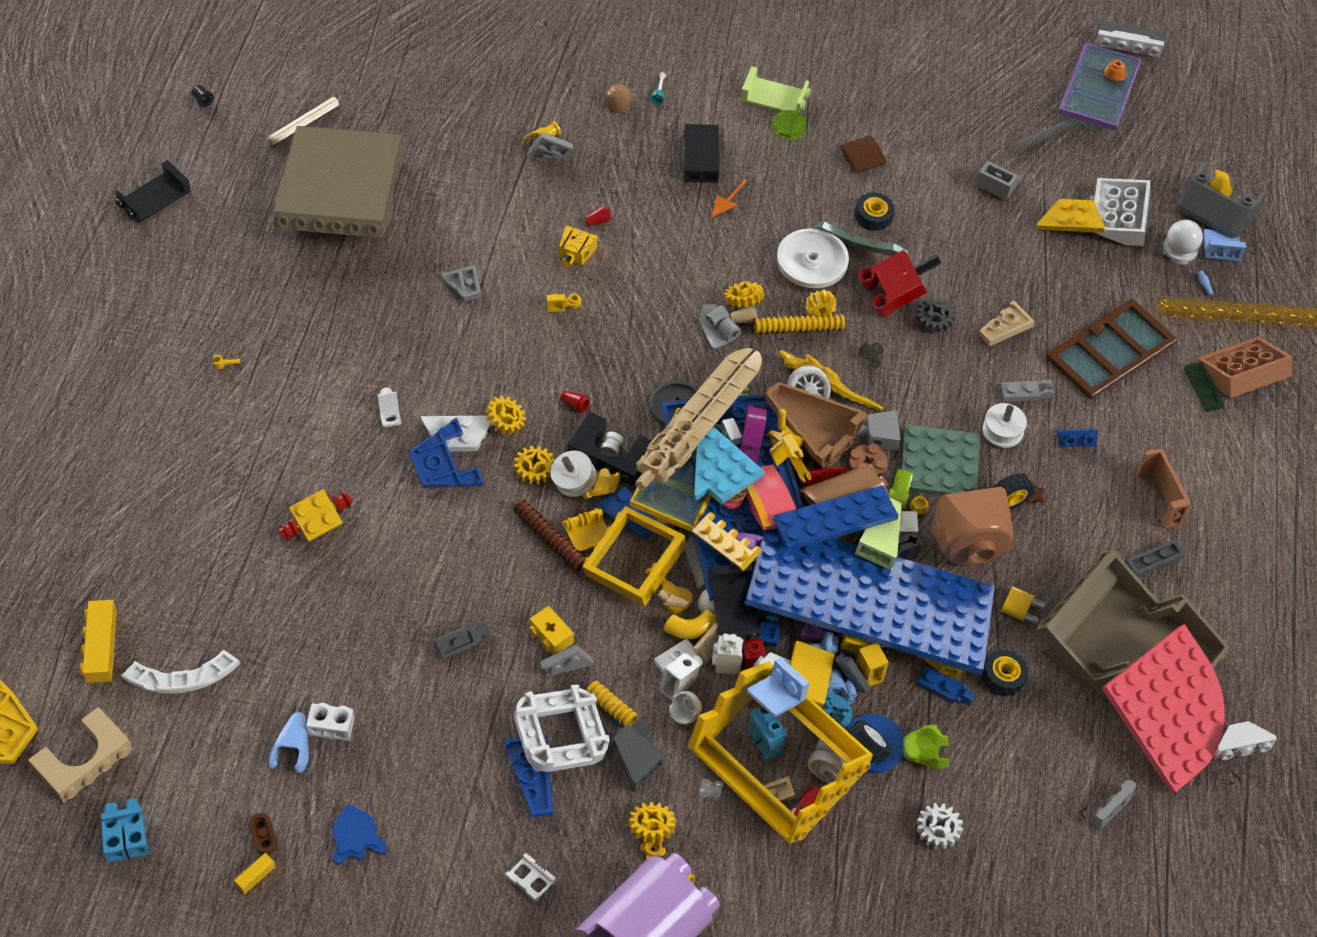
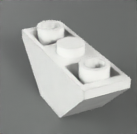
[1213,721,1277,760]

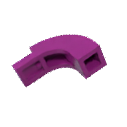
[740,406,767,464]

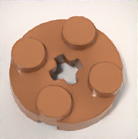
[849,444,887,477]

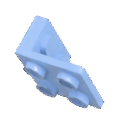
[1203,229,1246,261]
[747,657,809,717]

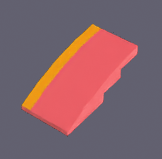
[745,465,796,530]

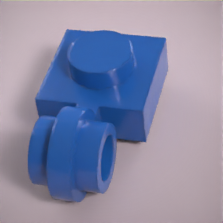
[759,611,781,647]

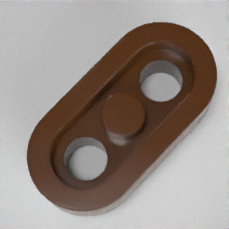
[249,813,277,855]

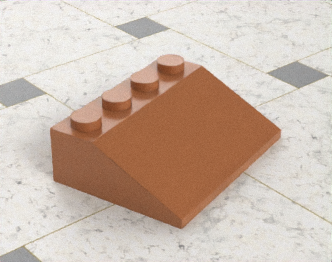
[1197,337,1292,398]

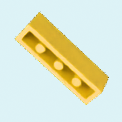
[80,600,117,683]

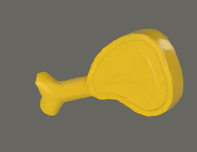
[645,562,693,614]

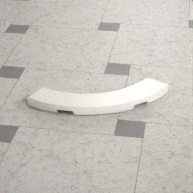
[121,650,240,694]

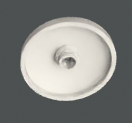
[777,229,849,288]

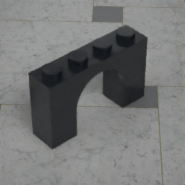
[567,412,652,486]

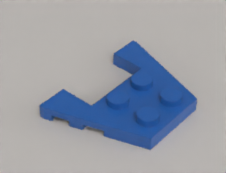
[409,417,484,488]

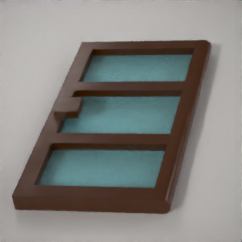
[1046,298,1178,399]

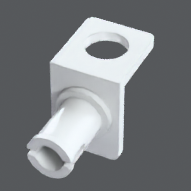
[378,388,401,427]

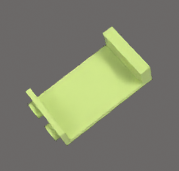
[741,66,811,116]

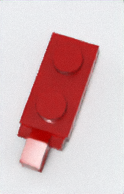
[804,466,854,487]

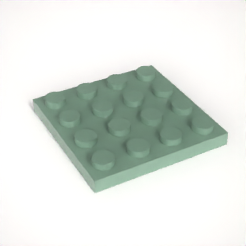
[901,424,980,496]

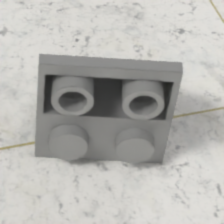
[976,161,1022,200]

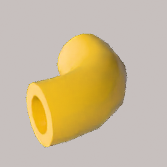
[663,610,717,640]

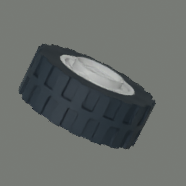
[847,719,892,765]

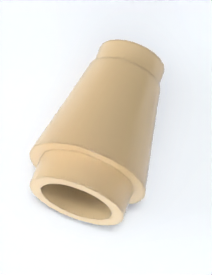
[730,305,757,323]

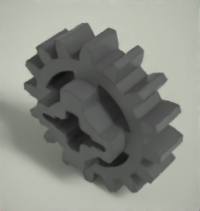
[916,297,956,333]

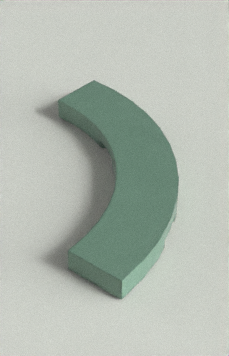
[813,222,908,256]

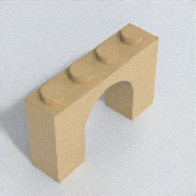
[29,707,133,803]

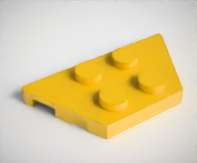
[1037,199,1105,233]

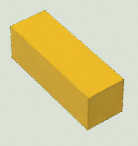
[234,853,276,895]

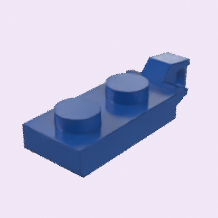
[917,666,975,706]

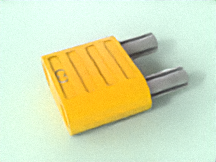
[1001,586,1046,624]

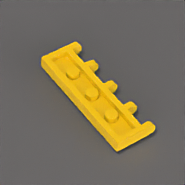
[692,512,762,571]

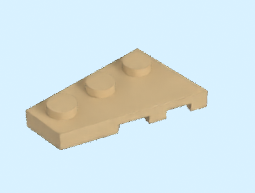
[979,300,1035,346]

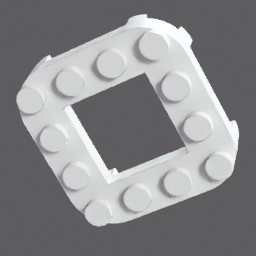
[514,685,609,772]

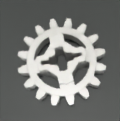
[916,803,963,850]

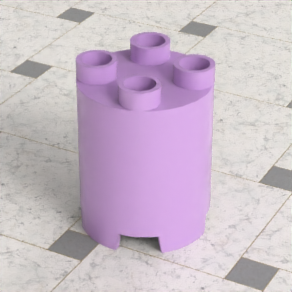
[573,853,720,937]

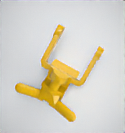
[768,409,811,483]

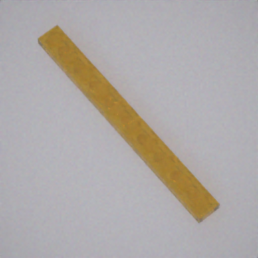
[1157,297,1317,326]

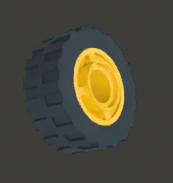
[854,192,895,231]
[993,473,1035,510]
[981,649,1029,696]

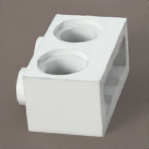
[306,703,355,741]

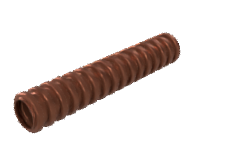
[513,499,586,572]

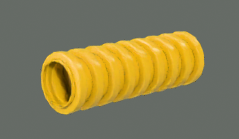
[586,680,638,727]

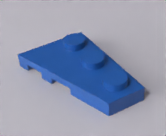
[594,487,655,540]

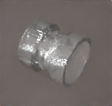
[698,777,723,802]

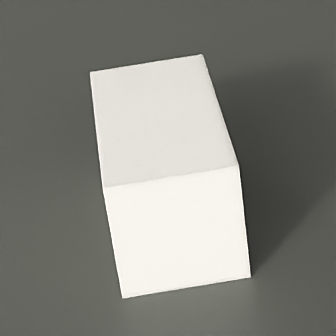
[720,418,742,445]

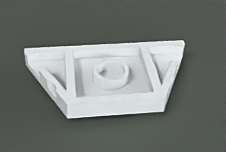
[421,416,491,452]

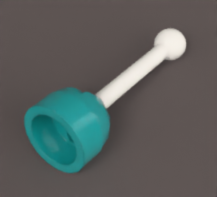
[651,72,666,105]

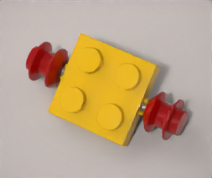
[278,489,353,542]

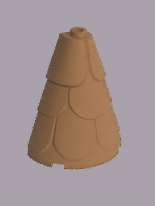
[764,382,867,468]

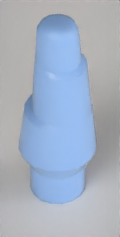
[1197,271,1213,295]

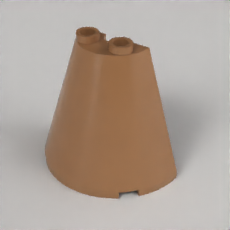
[799,464,889,543]

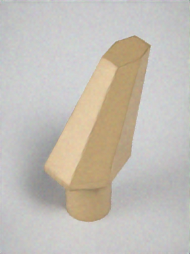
[657,589,689,607]

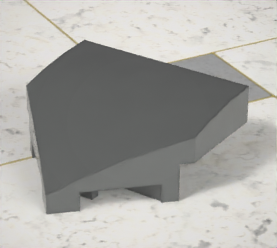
[835,653,871,693]

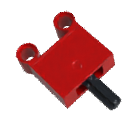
[859,249,941,317]

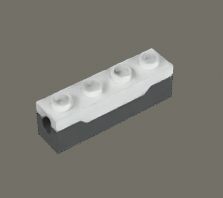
[1095,20,1165,58]

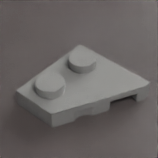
[527,132,573,159]
[442,265,482,301]
[541,645,595,675]

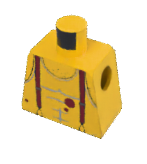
[559,225,598,268]

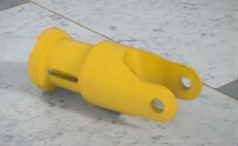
[521,121,561,150]

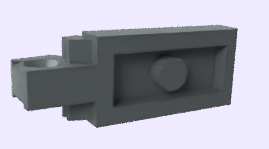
[433,623,490,660]

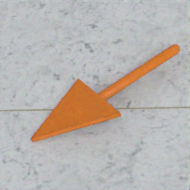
[712,179,747,217]

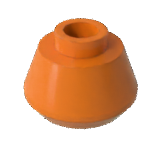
[1104,60,1126,82]

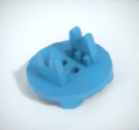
[822,693,852,729]

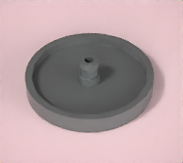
[650,381,698,426]

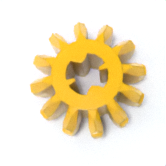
[806,289,837,317]

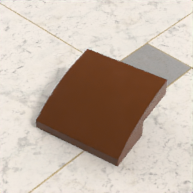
[840,135,887,174]

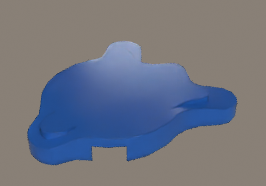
[333,804,387,865]

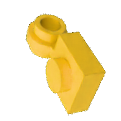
[547,293,582,312]

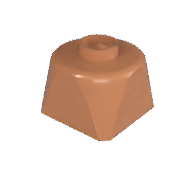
[930,487,1014,566]

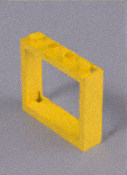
[583,506,687,607]

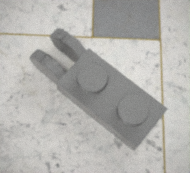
[1000,380,1054,402]
[1093,780,1136,831]

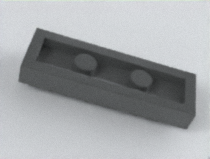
[1125,539,1185,577]

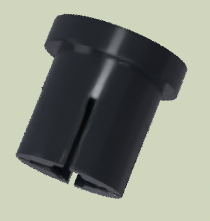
[192,85,214,107]

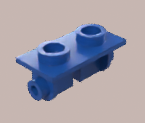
[1057,428,1098,447]

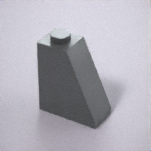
[613,724,665,792]

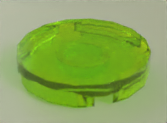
[773,110,807,139]

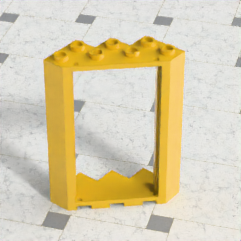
[688,661,873,844]

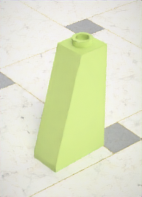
[855,498,902,570]

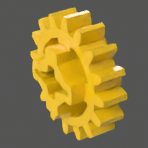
[724,281,764,308]
[485,396,526,435]
[514,446,555,485]
[629,802,676,844]

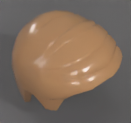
[605,84,632,112]

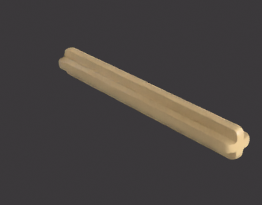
[267,97,339,145]

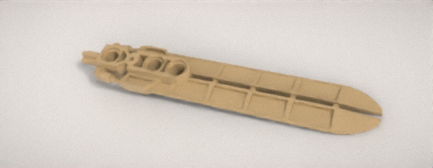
[635,348,762,490]

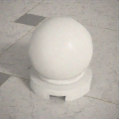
[1162,220,1203,265]

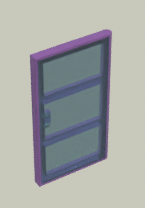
[1058,43,1142,131]

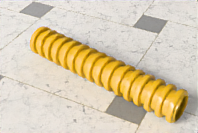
[754,314,845,334]

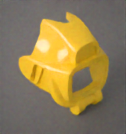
[582,468,620,499]

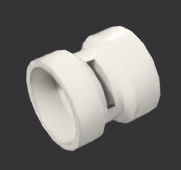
[600,432,623,456]

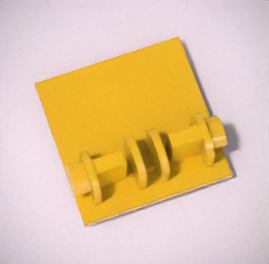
[562,508,607,552]

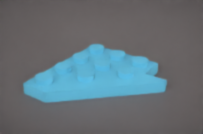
[694,426,765,505]

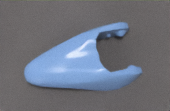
[269,712,309,773]

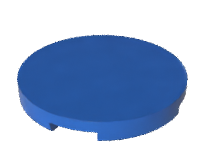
[846,714,904,774]

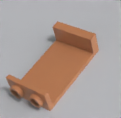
[1136,448,1191,529]

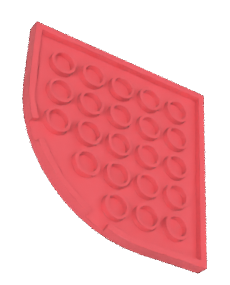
[1102,624,1225,793]

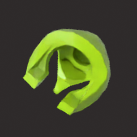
[903,724,949,770]

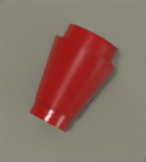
[584,206,612,227]
[561,391,590,412]

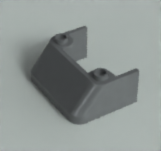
[1177,162,1267,238]

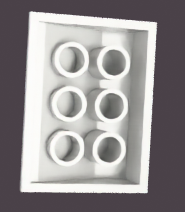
[1093,178,1151,246]

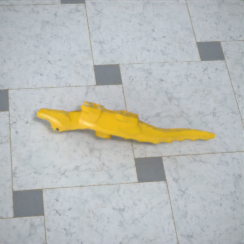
[778,350,883,410]

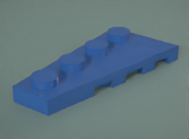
[504,735,553,818]

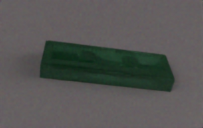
[1184,362,1225,412]

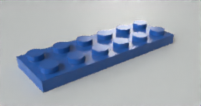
[773,485,899,551]

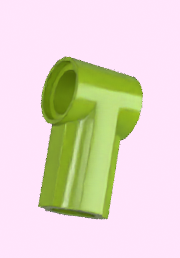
[889,469,914,510]

